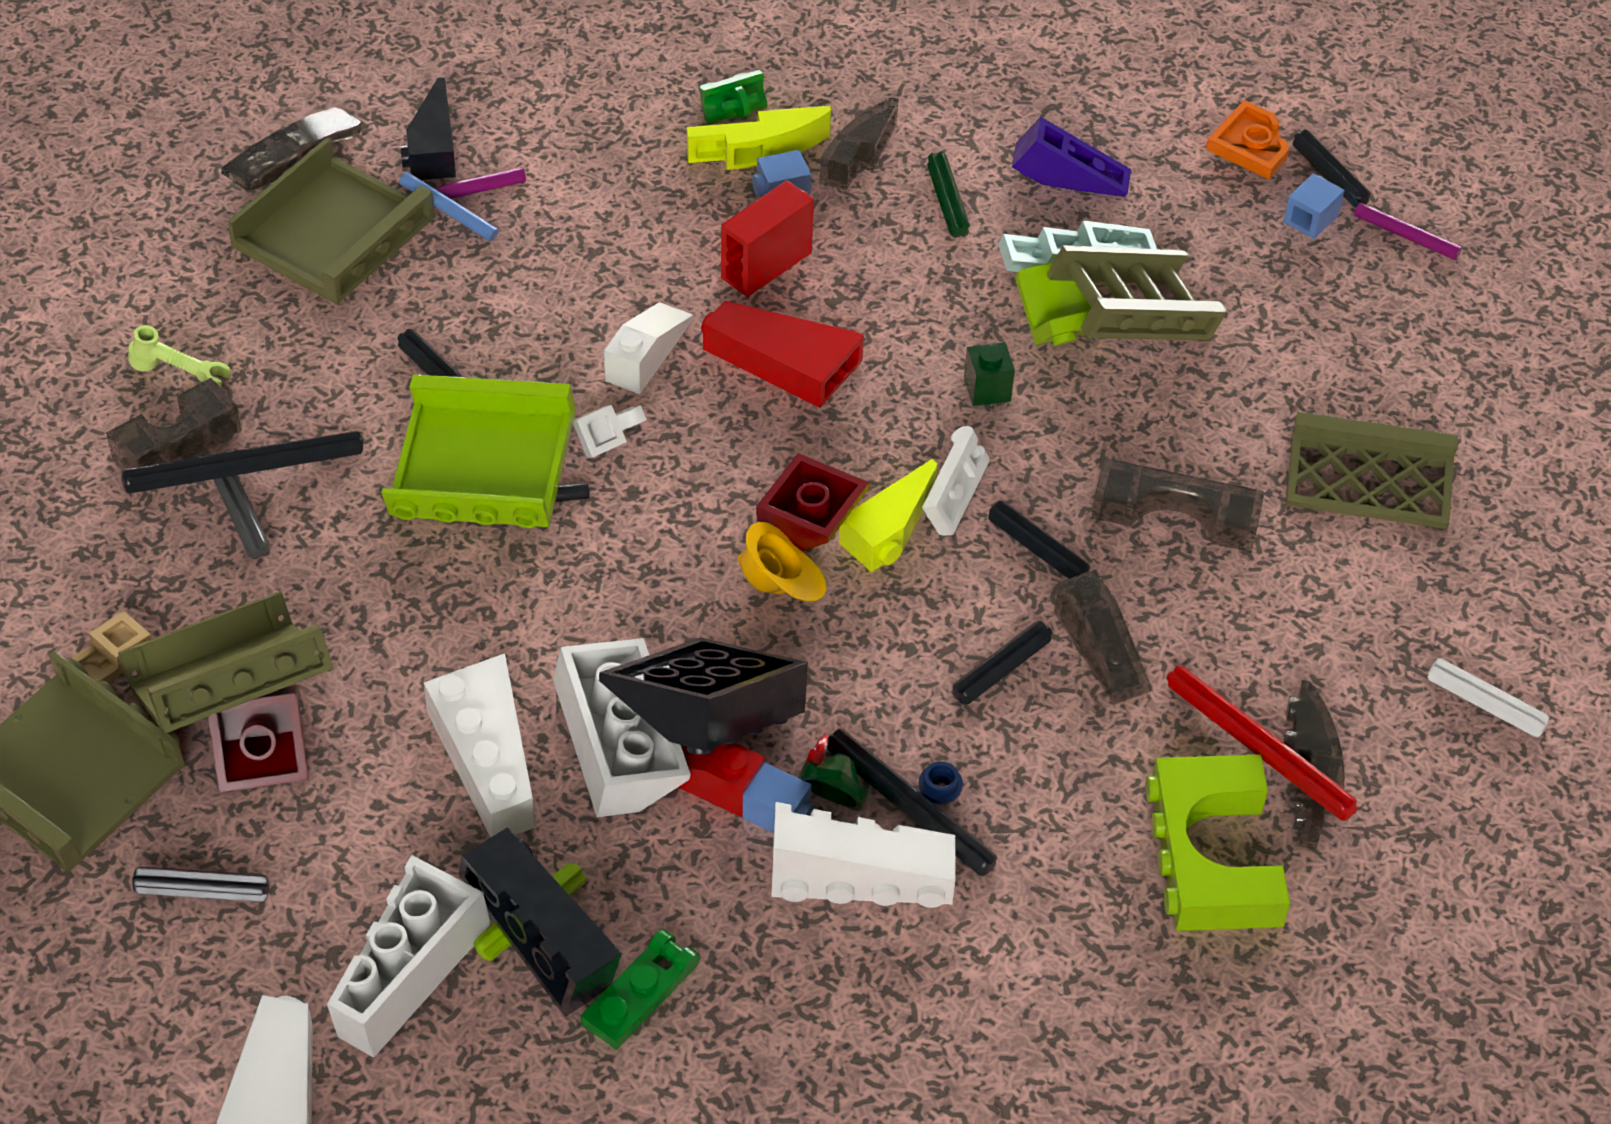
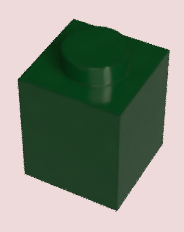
[964,342,1015,406]

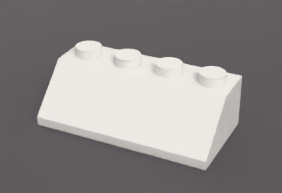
[553,638,691,817]

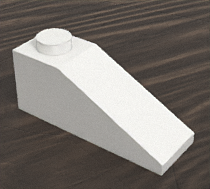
[604,302,694,394]

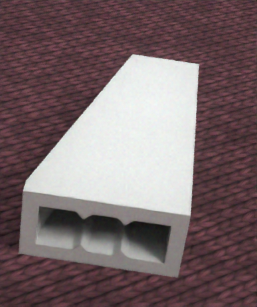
[216,995,313,1124]

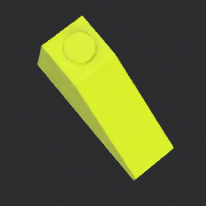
[839,459,938,572]

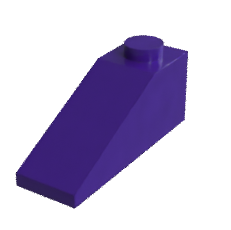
[1012,116,1131,197]

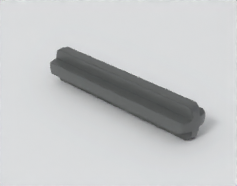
[213,476,270,559]

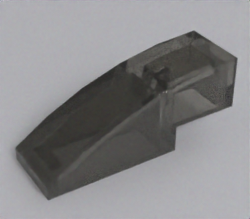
[819,97,899,191]

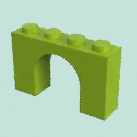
[1145,754,1290,931]

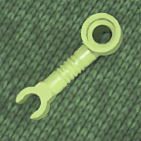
[128,325,230,391]

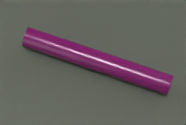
[434,167,526,199]
[1354,202,1462,260]

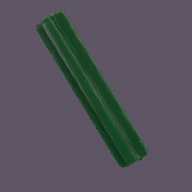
[927,152,970,238]

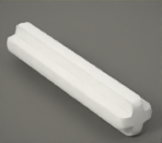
[1428,658,1549,737]

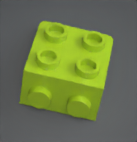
[1015,262,1091,347]

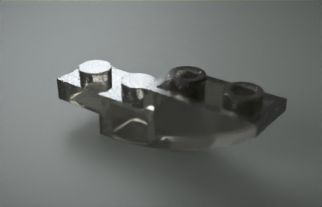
[1283,680,1345,850]

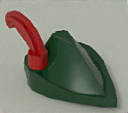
[798,733,869,811]

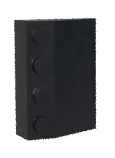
[599,638,808,754]

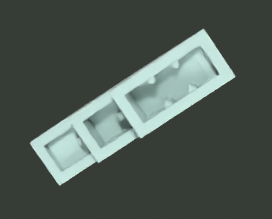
[998,221,1157,272]

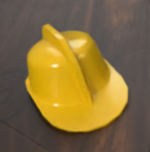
[737,522,827,602]

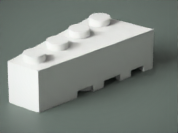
[424,653,535,837]
[772,802,955,908]
[327,855,491,1058]

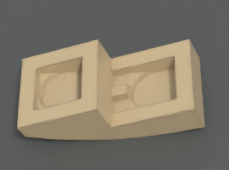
[67,610,152,684]

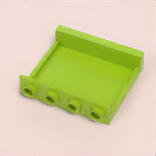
[381,374,576,528]

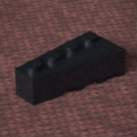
[458,827,622,1017]

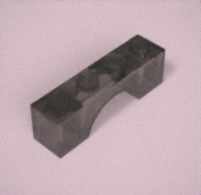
[1091,458,1265,552]

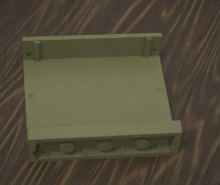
[118,591,334,734]
[0,651,185,872]

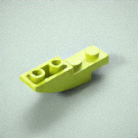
[687,106,831,170]

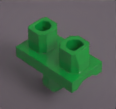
[699,70,768,124]

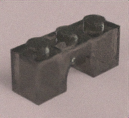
[106,378,242,470]

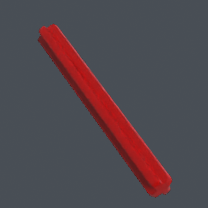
[1166,666,1358,821]

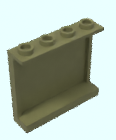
[228,137,435,304]

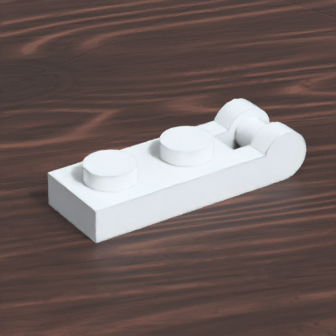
[922,426,990,536]

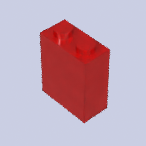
[721,180,814,298]

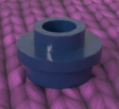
[918,761,963,804]

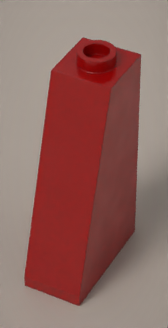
[701,301,864,408]

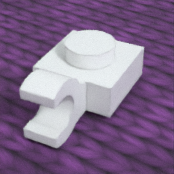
[573,405,647,458]

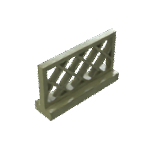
[1285,412,1458,529]

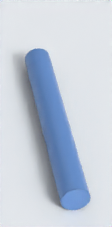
[399,172,499,242]

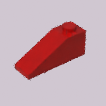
[678,743,765,817]

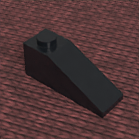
[400,77,456,180]

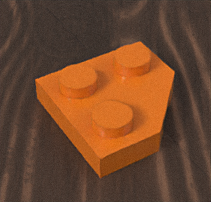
[1206,100,1289,180]

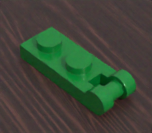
[580,929,701,1050]

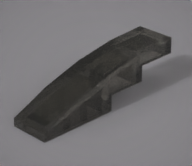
[221,107,362,191]

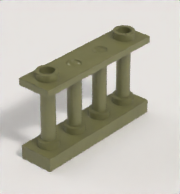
[1047,245,1227,340]

